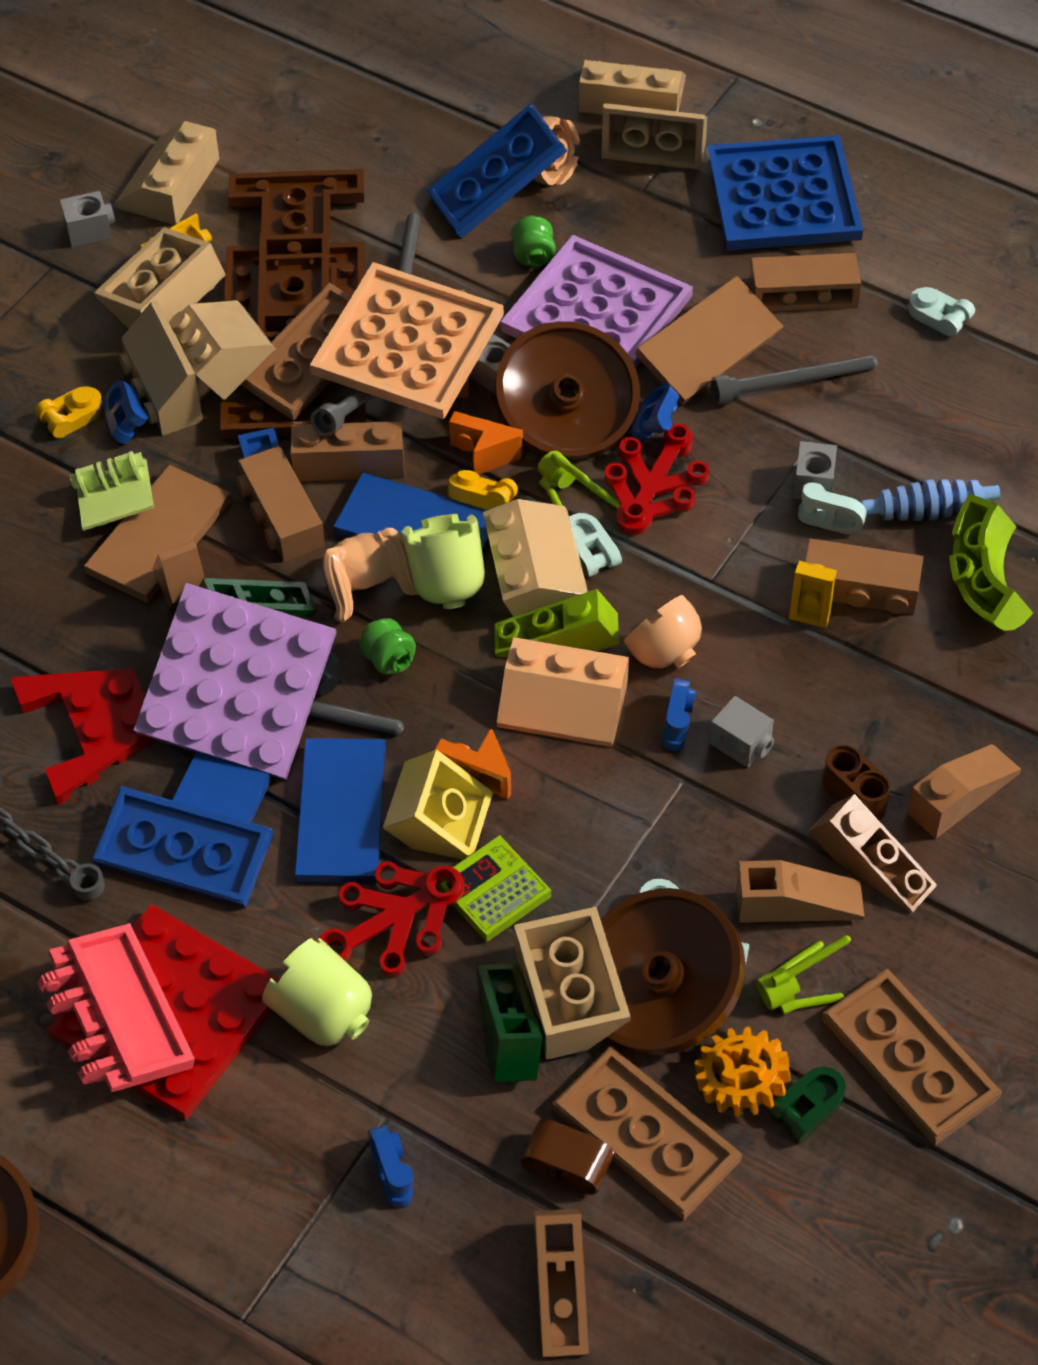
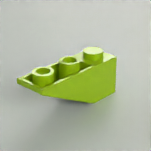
[495,589,619,657]

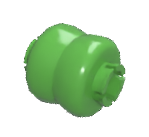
[511,216,556,268]
[359,618,416,675]

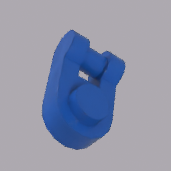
[104,380,149,444]
[631,383,679,443]
[662,678,696,751]
[368,1125,414,1208]

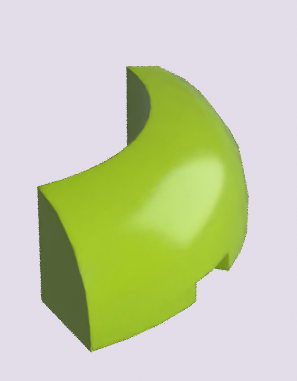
[949,493,1033,631]

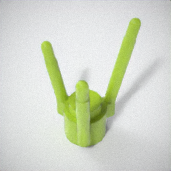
[538,451,620,508]
[756,935,851,1015]

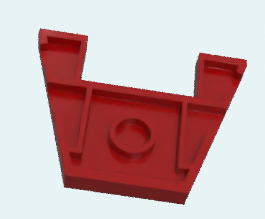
[11,668,155,805]

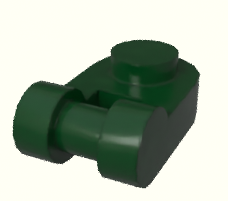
[768,1066,846,1143]

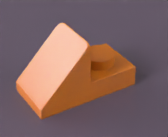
[449,411,523,475]
[435,729,511,800]

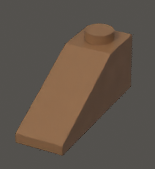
[907,744,1021,839]
[534,1209,589,1357]

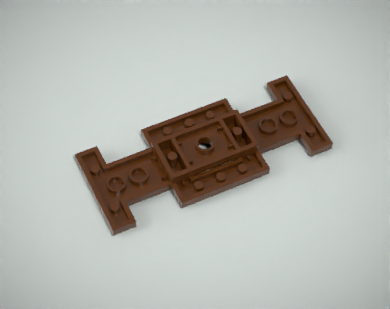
[220,169,367,439]

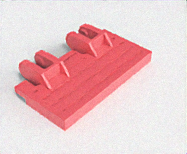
[37,923,195,1093]

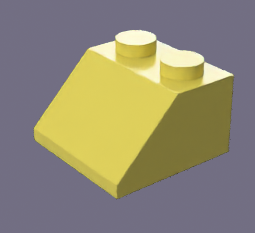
[383,749,493,860]

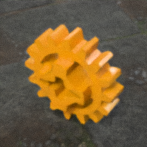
[695,1027,791,1117]

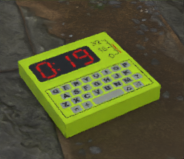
[437,835,551,942]

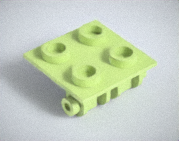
[69,451,154,531]

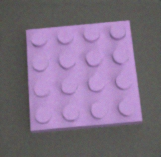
[500,235,693,369]
[134,583,337,780]

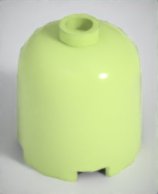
[401,514,485,609]
[262,938,372,1046]

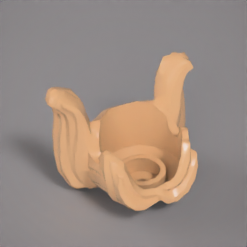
[323,528,418,622]

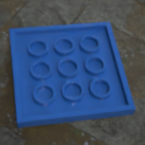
[707,135,863,251]

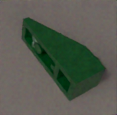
[199,578,317,619]
[476,964,542,1083]

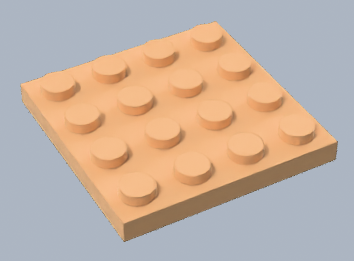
[310,262,504,420]

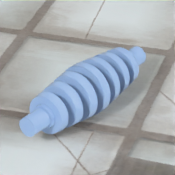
[861,479,1000,521]

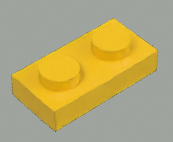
[789,561,837,629]

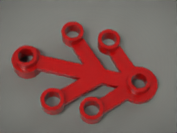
[604,423,709,535]
[319,861,465,977]

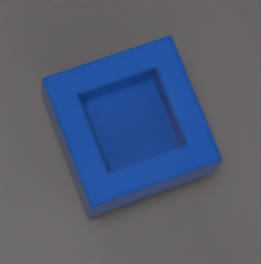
[238,428,279,458]

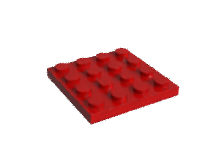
[47,904,280,1121]

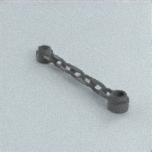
[0,807,105,901]

